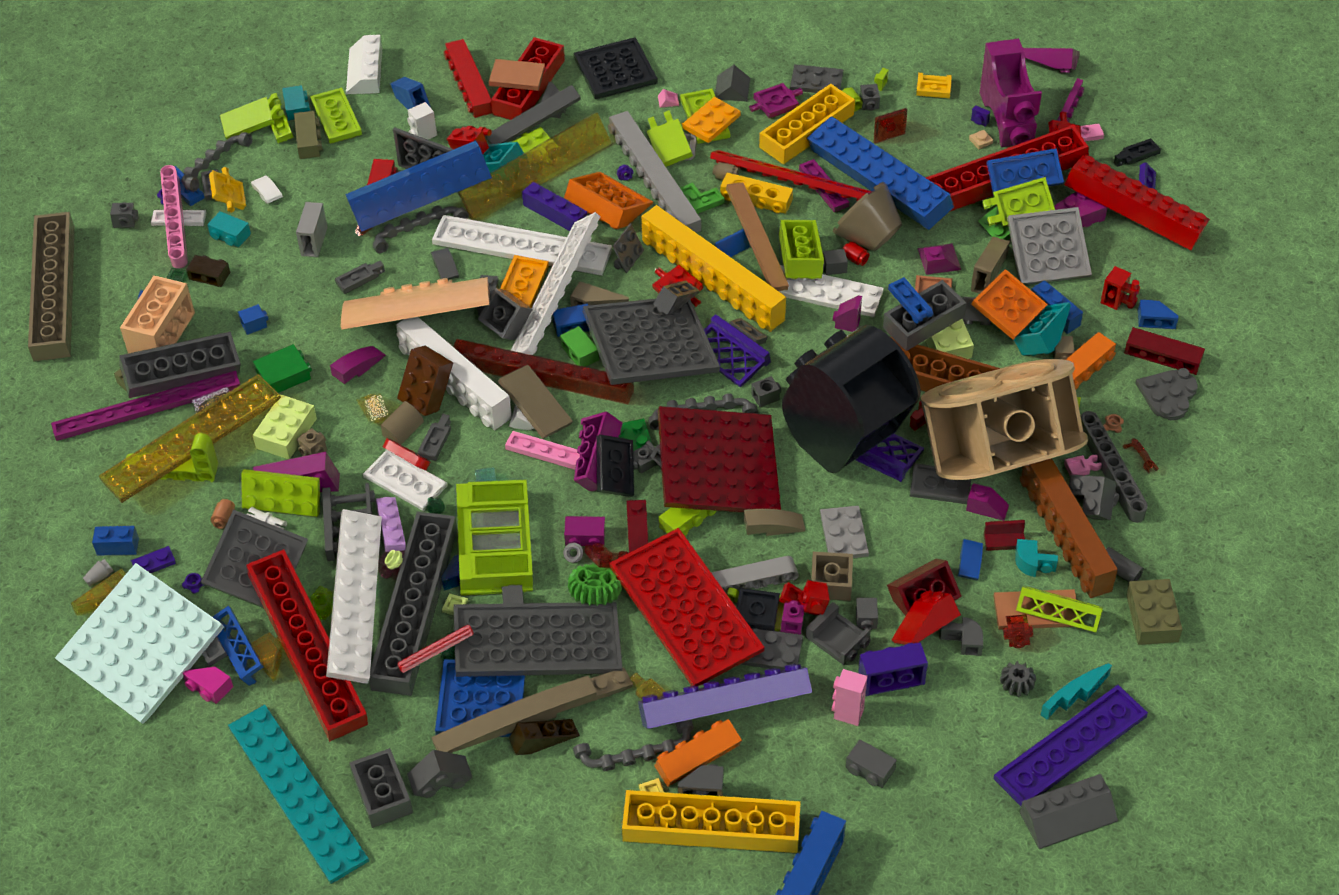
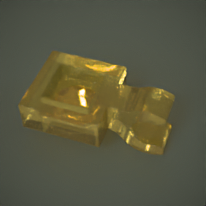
[630,673,665,700]

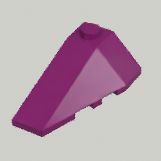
[1023,48,1080,73]

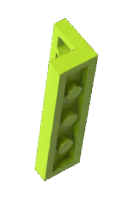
[1016,585,1103,632]

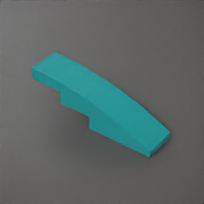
[1041,663,1112,720]

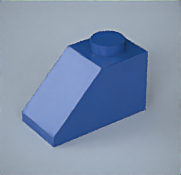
[1138,300,1178,329]

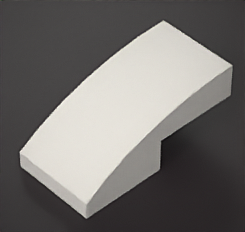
[251,175,283,204]

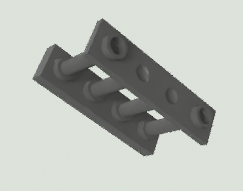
[322,483,375,561]

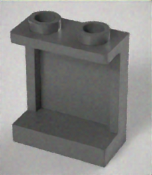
[806,602,871,665]

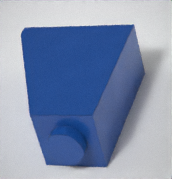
[390,77,431,110]

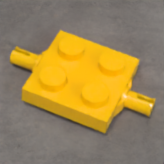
[209,167,246,213]

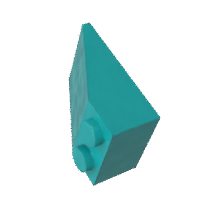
[483,142,527,181]
[1014,302,1071,356]

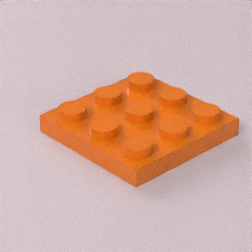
[971,269,1048,340]

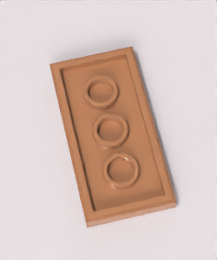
[993,589,1081,630]

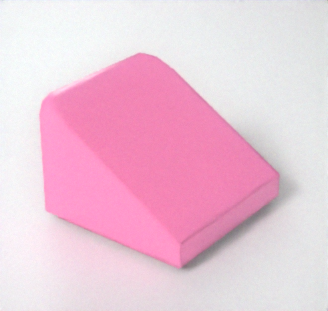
[658,89,679,108]

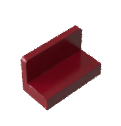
[983,520,1025,551]

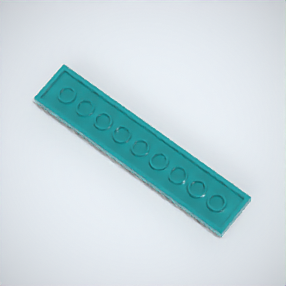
[228,705,369,884]

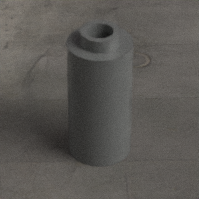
[1106,547,1144,582]

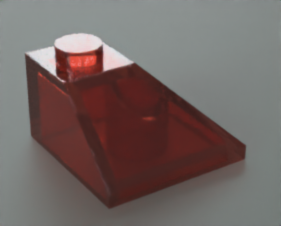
[873,108,908,143]

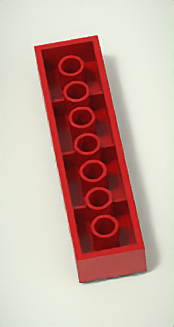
[1064,154,1210,250]

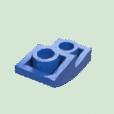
[958,539,983,580]

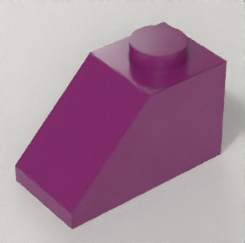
[833,295,862,332]
[966,483,1009,521]

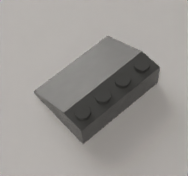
[393,127,454,169]

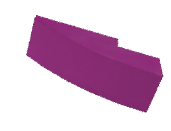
[330,346,386,384]

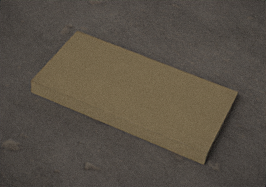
[498,365,573,439]

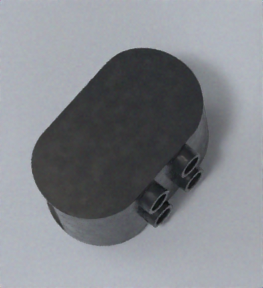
[782,325,921,473]

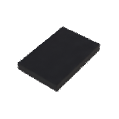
[596,434,634,497]

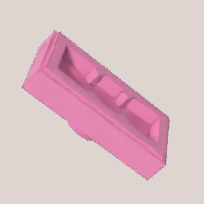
[1080,124,1104,141]

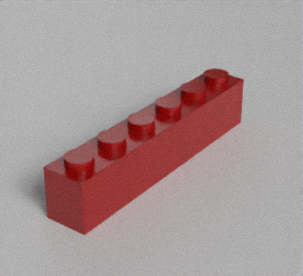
[444,39,492,118]

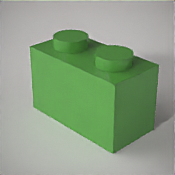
[560,326,599,369]

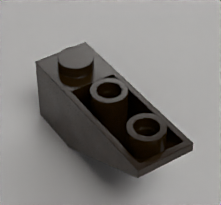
[509,719,580,755]

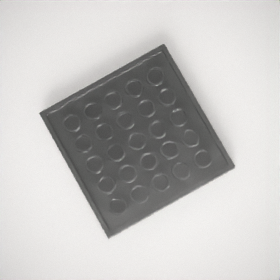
[583,299,720,385]

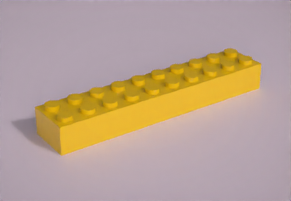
[641,205,786,332]

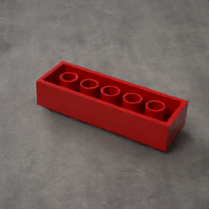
[491,37,565,120]

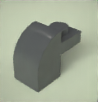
[940,617,983,656]

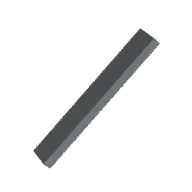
[486,85,581,144]

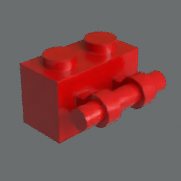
[447,126,492,154]
[1100,266,1140,310]

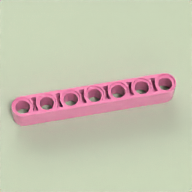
[160,165,188,269]

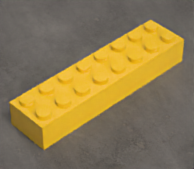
[622,790,800,853]

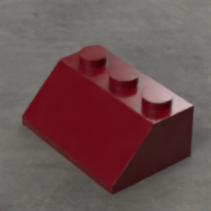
[887,559,962,616]

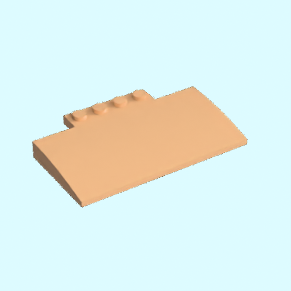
[341,277,490,330]

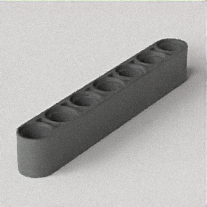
[1081,411,1148,523]

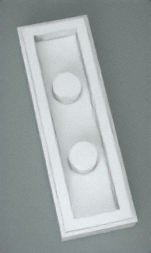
[151,210,206,226]

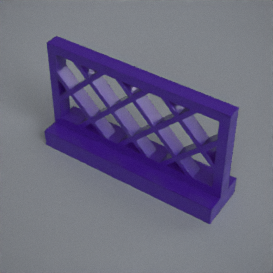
[704,314,771,387]
[856,434,924,482]

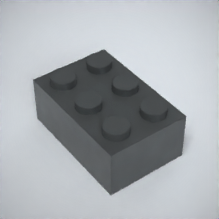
[349,748,413,828]

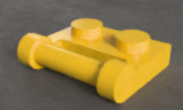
[916,72,952,98]

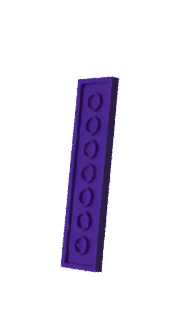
[993,685,1148,806]

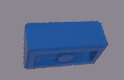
[715,229,750,257]

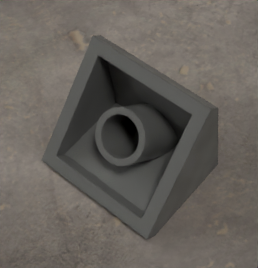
[715,65,750,102]

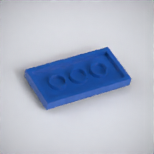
[986,148,1064,192]

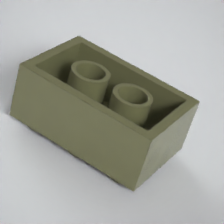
[1126,579,1183,645]

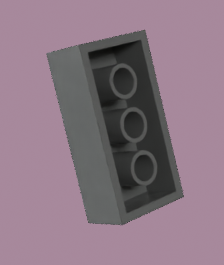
[883,280,966,351]

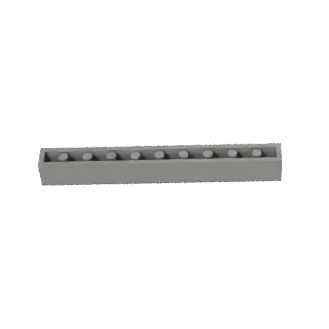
[608,111,701,233]

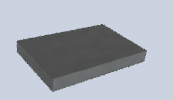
[910,463,971,504]

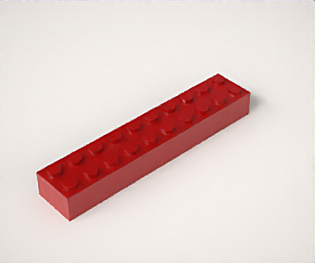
[926,125,1089,212]
[246,549,368,742]

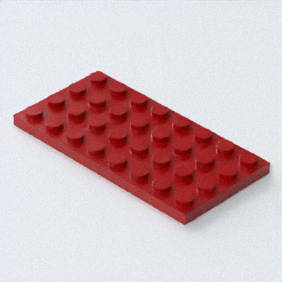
[610,528,765,687]

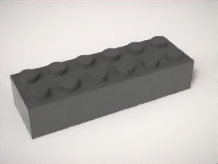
[119,332,241,398]

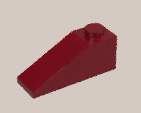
[627,500,648,553]

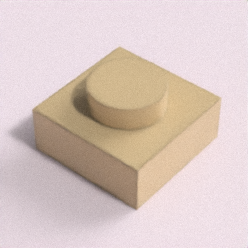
[969,130,993,150]

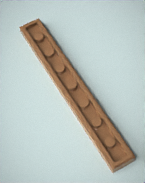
[726,183,789,291]

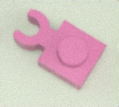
[1064,455,1102,476]

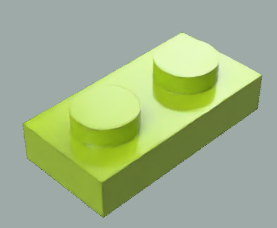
[271,113,294,144]

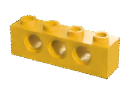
[720,173,793,214]

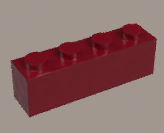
[1124,327,1205,375]

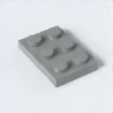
[820,506,869,558]

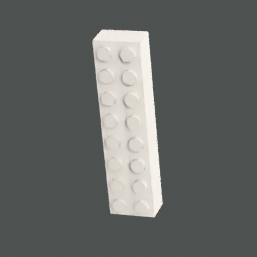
[396,317,512,431]

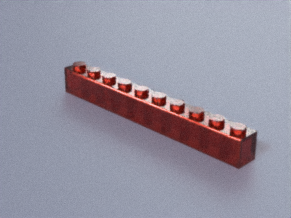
[453,339,634,405]

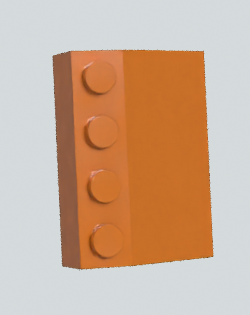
[564,172,653,229]

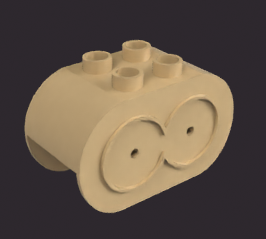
[921,359,1088,480]

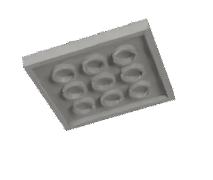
[1007,207,1092,285]

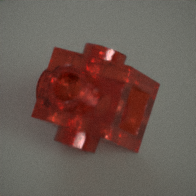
[1003,614,1033,648]

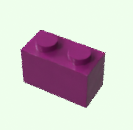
[564,516,606,548]

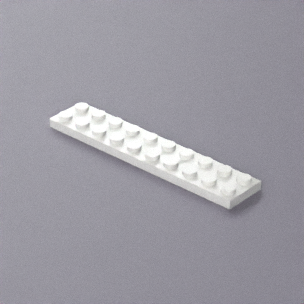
[507,212,600,362]
[432,215,612,275]
[326,509,382,684]

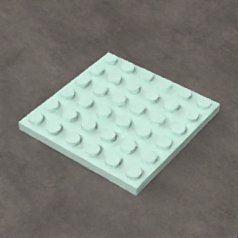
[55,563,224,724]

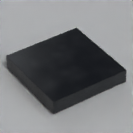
[737,588,780,631]

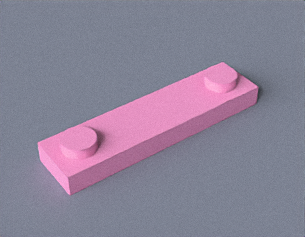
[505,431,580,470]

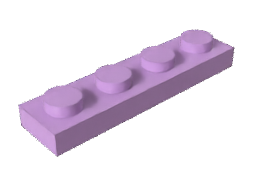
[376,497,406,552]

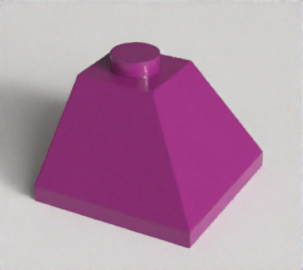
[918,243,961,275]

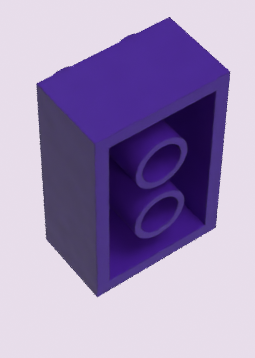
[858,642,928,696]

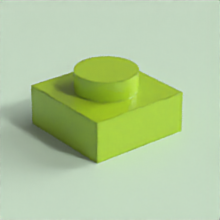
[874,68,889,91]

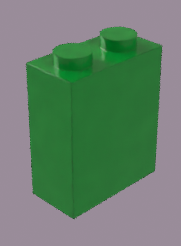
[253,344,312,396]

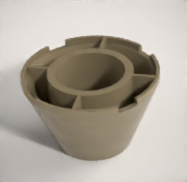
[833,182,902,251]

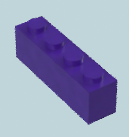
[522,182,588,231]

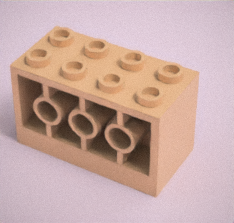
[120,276,195,354]

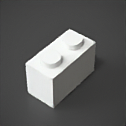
[407,102,437,140]

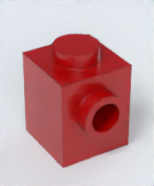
[800,580,830,615]

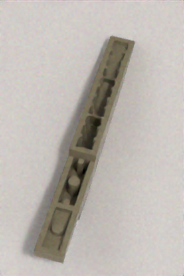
[431,667,633,753]

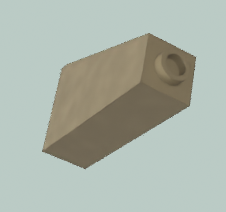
[971,236,1010,294]

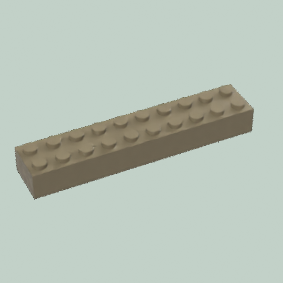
[28,212,75,361]

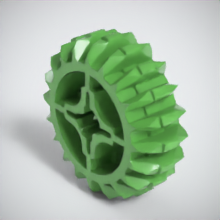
[568,563,622,606]

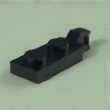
[1113,138,1161,167]

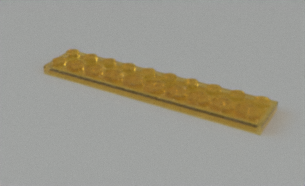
[458,112,611,221]
[99,374,281,503]

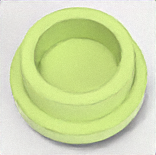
[385,550,403,570]

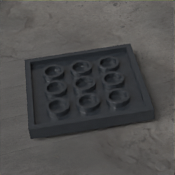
[574,37,658,99]

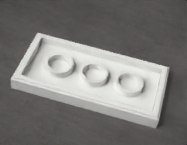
[363,450,448,511]

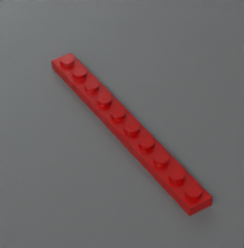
[710,150,873,201]

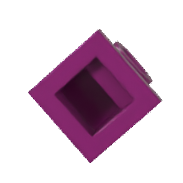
[781,601,804,635]

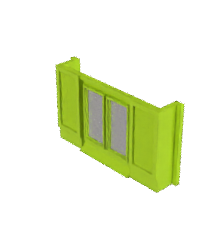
[456,480,533,596]

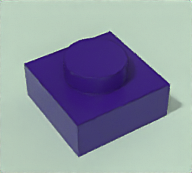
[971,105,990,127]

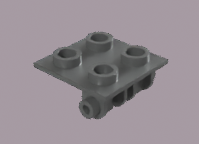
[612,223,644,273]

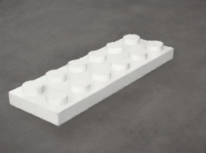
[779,265,884,317]

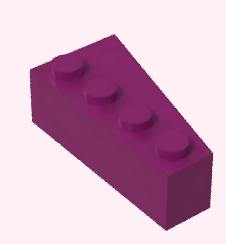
[1054,191,1107,227]
[574,411,623,491]
[253,452,340,492]

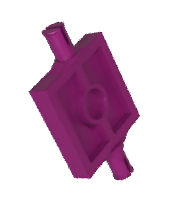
[749,83,803,118]

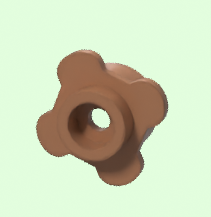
[1103,414,1124,433]

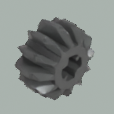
[1000,660,1036,697]

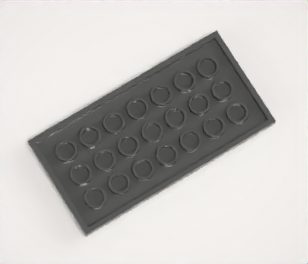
[453,602,623,677]

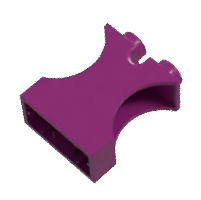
[979,38,1042,148]

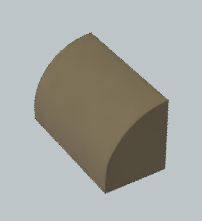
[381,401,424,445]

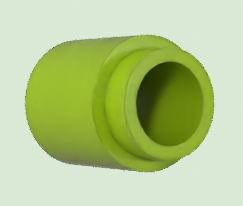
[842,87,863,112]

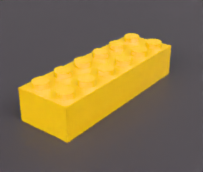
[759,83,855,165]

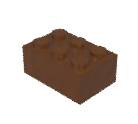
[397,345,453,416]

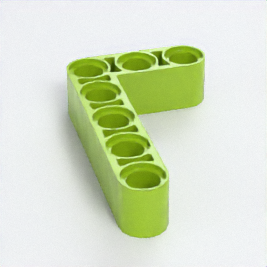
[122,433,218,482]

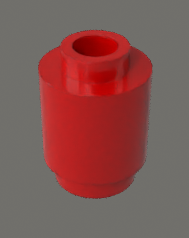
[843,242,870,266]

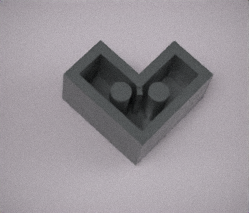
[1069,475,1116,520]
[407,749,472,798]

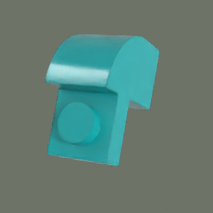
[1015,539,1058,577]

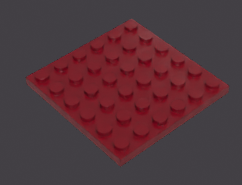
[658,406,781,512]

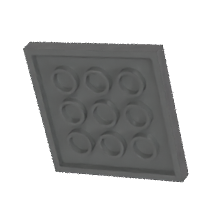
[201,509,308,608]

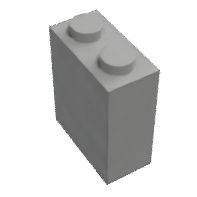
[296,202,327,257]

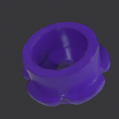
[617,165,634,180]

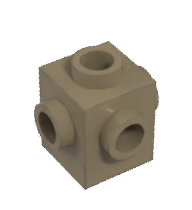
[297,428,327,456]

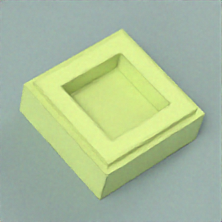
[442,593,468,615]

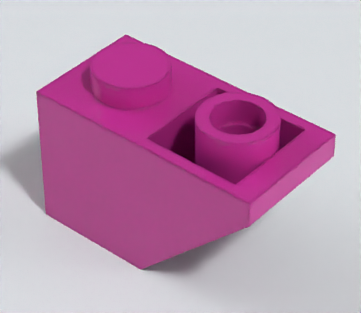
[183,667,233,704]

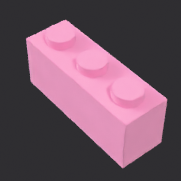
[832,669,867,726]

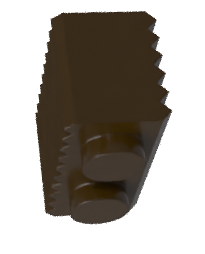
[186,255,230,287]

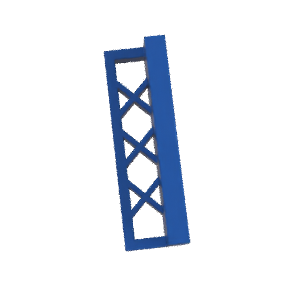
[213,605,264,686]

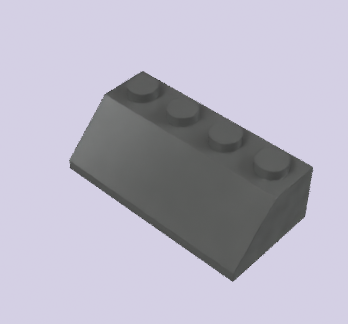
[1020,774,1118,849]

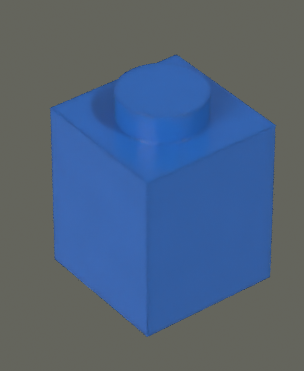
[238,304,269,335]

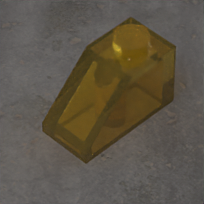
[356,393,389,423]
[251,632,283,682]

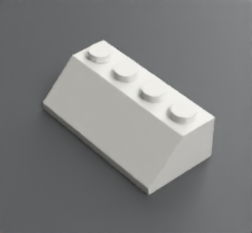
[346,35,382,94]

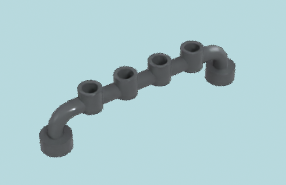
[182,132,253,191]
[373,205,469,254]
[648,394,758,430]
[573,719,694,772]

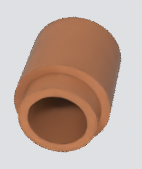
[210,499,235,529]

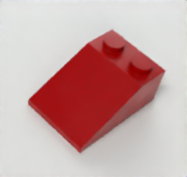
[892,590,961,645]

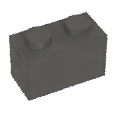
[846,739,897,788]

